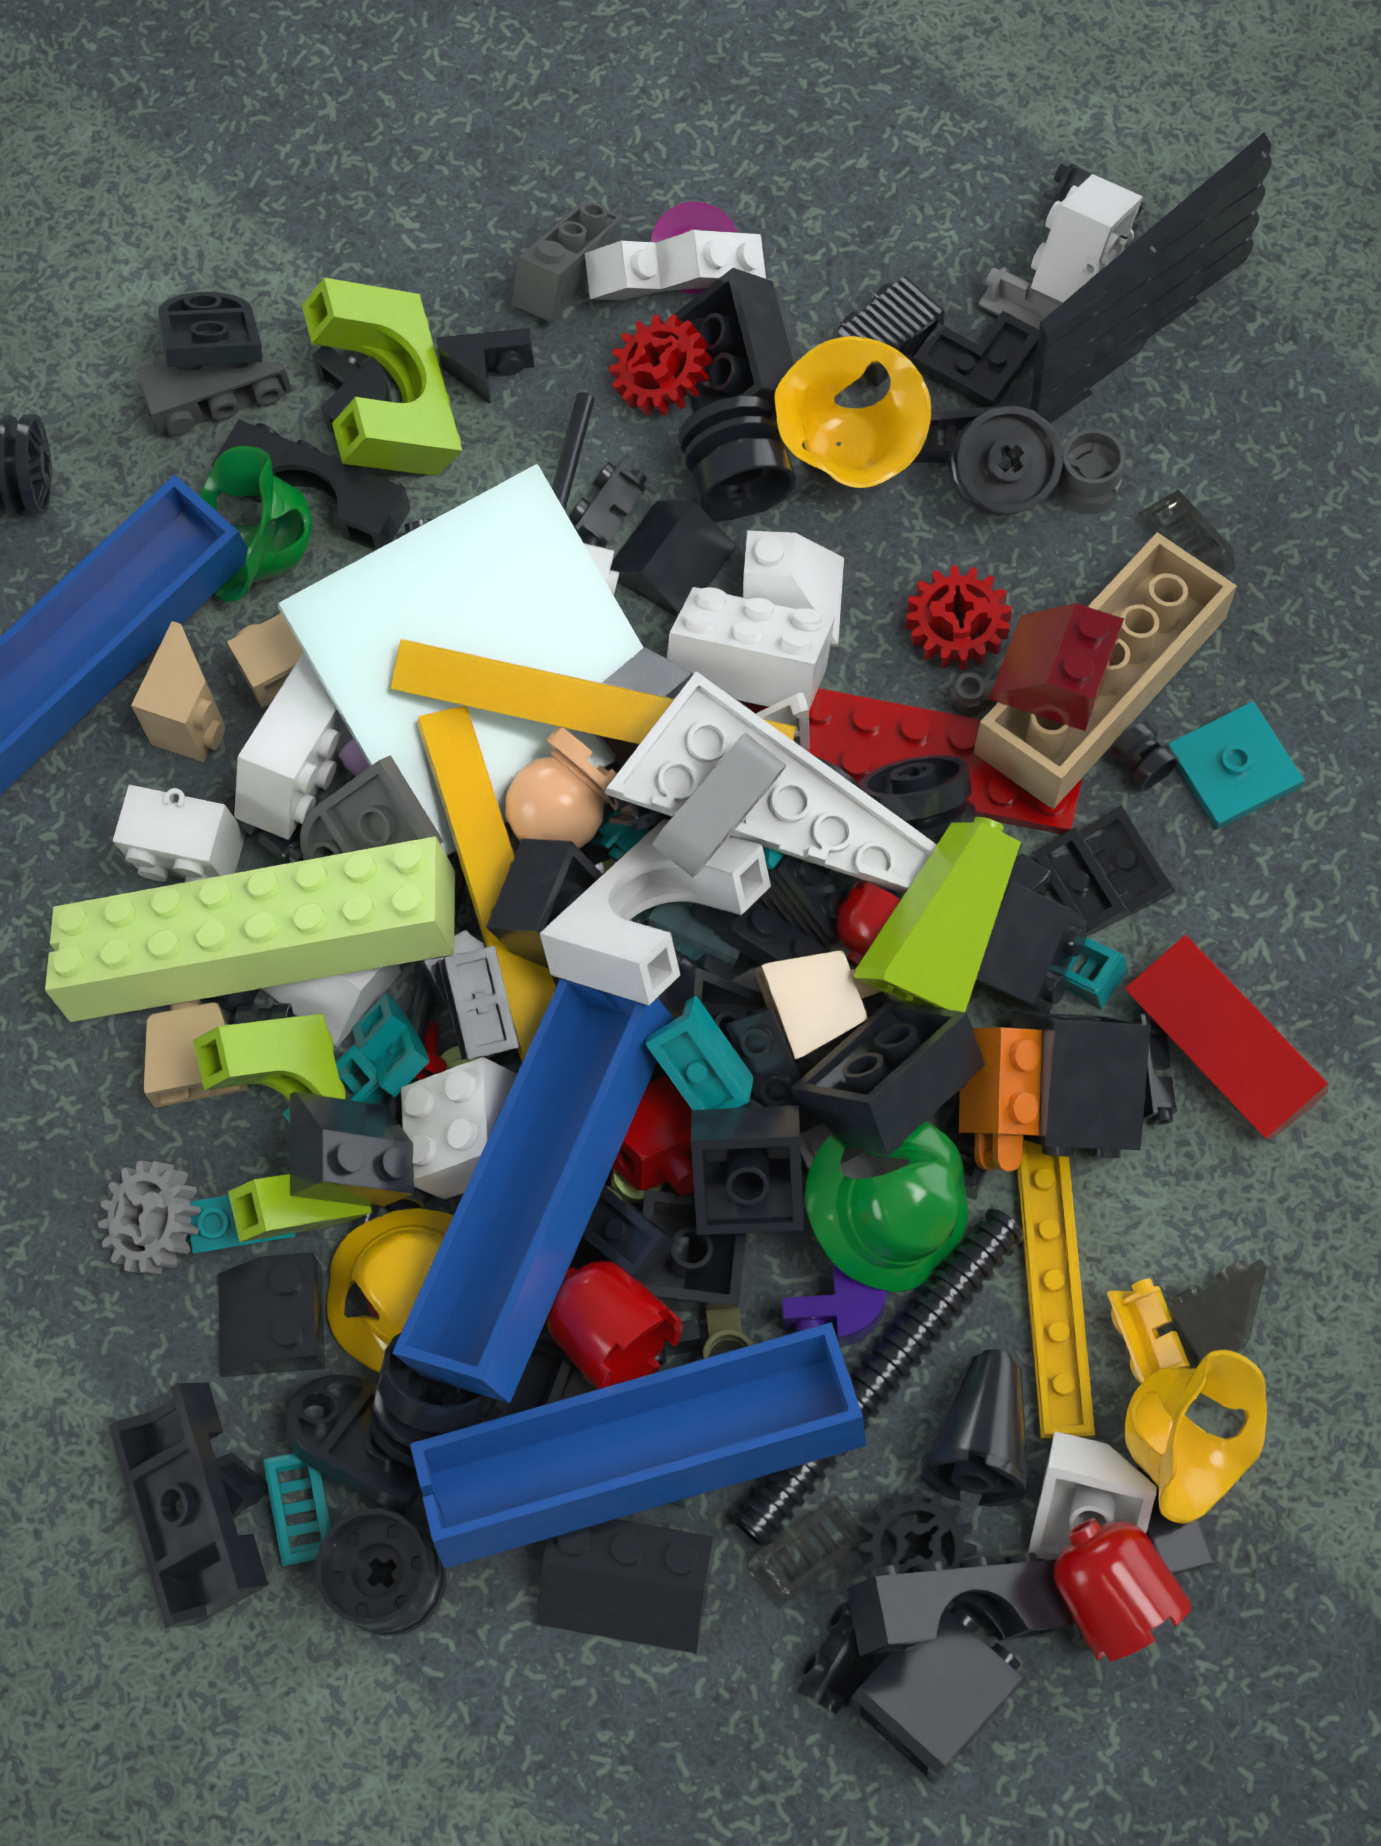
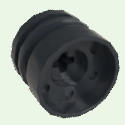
[678,396,796,520]
[0,414,52,515]
[369,1333,490,1468]
[315,1508,447,1637]

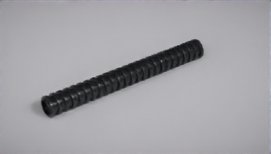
[732,1208,1025,1547]

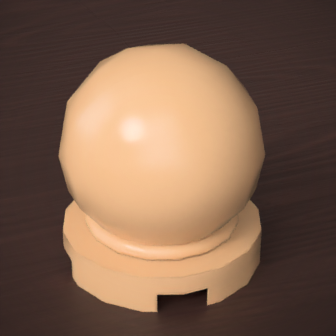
[505,726,617,849]

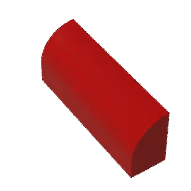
[1124,934,1328,1140]

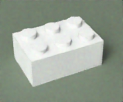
[667,587,835,709]
[234,653,353,840]

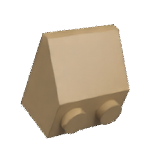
[131,621,225,763]

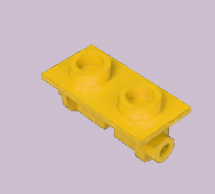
[1107,1278,1191,1384]

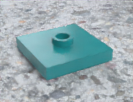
[1167,701,1305,830]

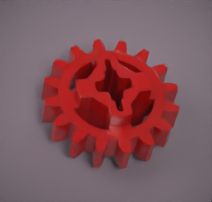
[609,314,712,416]
[906,565,1012,670]

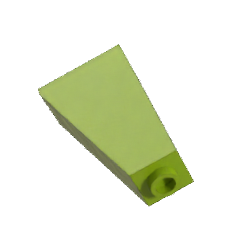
[853,817,1021,1012]

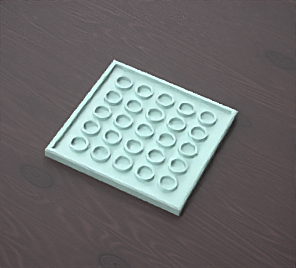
[277,464,643,856]

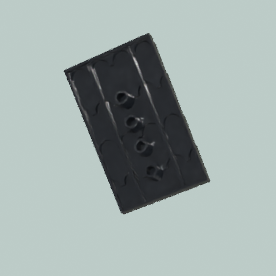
[1030,132,1272,424]

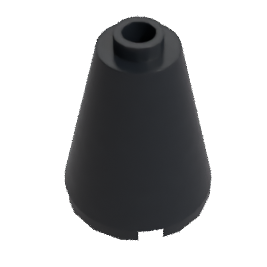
[920,1349,1028,1507]

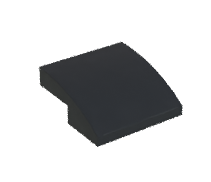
[1033,805,1175,936]

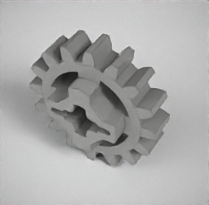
[98,1161,201,1274]

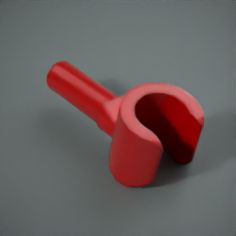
[414,1022,447,1081]

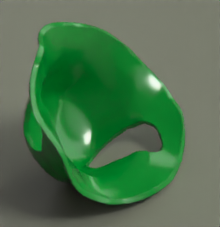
[199,446,312,602]
[805,1122,968,1292]

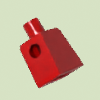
[612,1075,694,1195]

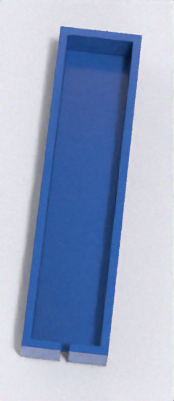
[0,474,248,795]
[392,978,675,1403]
[410,1322,867,1569]

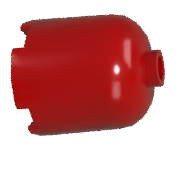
[546,1260,683,1390]
[1053,1518,1192,1662]

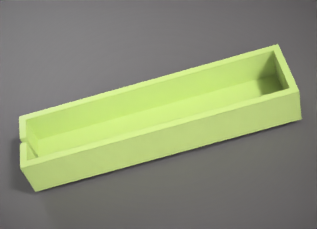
[45,836,455,1022]

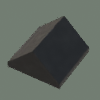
[610,500,736,617]

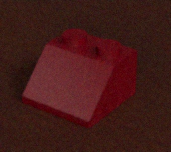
[989,603,1124,731]

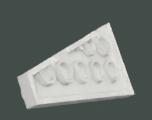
[605,671,937,893]

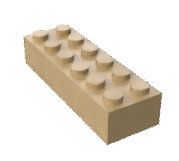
[973,532,1237,809]

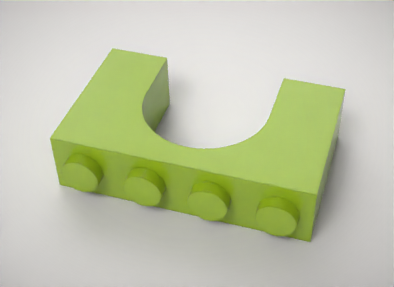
[302,277,462,476]
[193,1013,372,1242]

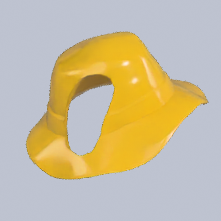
[775,336,931,488]
[327,1208,454,1373]
[1125,1350,1267,1524]

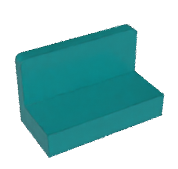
[645,996,754,1110]

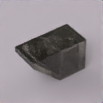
[1167,1259,1267,1368]

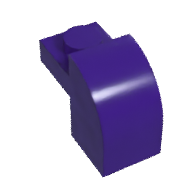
[782,1262,887,1347]

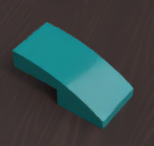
[352,992,430,1097]

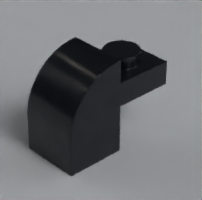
[312,346,392,434]

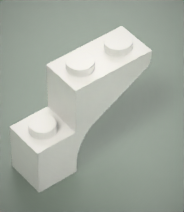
[585,230,766,301]

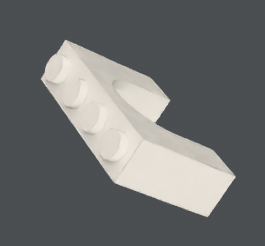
[540,819,771,1005]

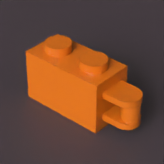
[959,1027,1042,1171]

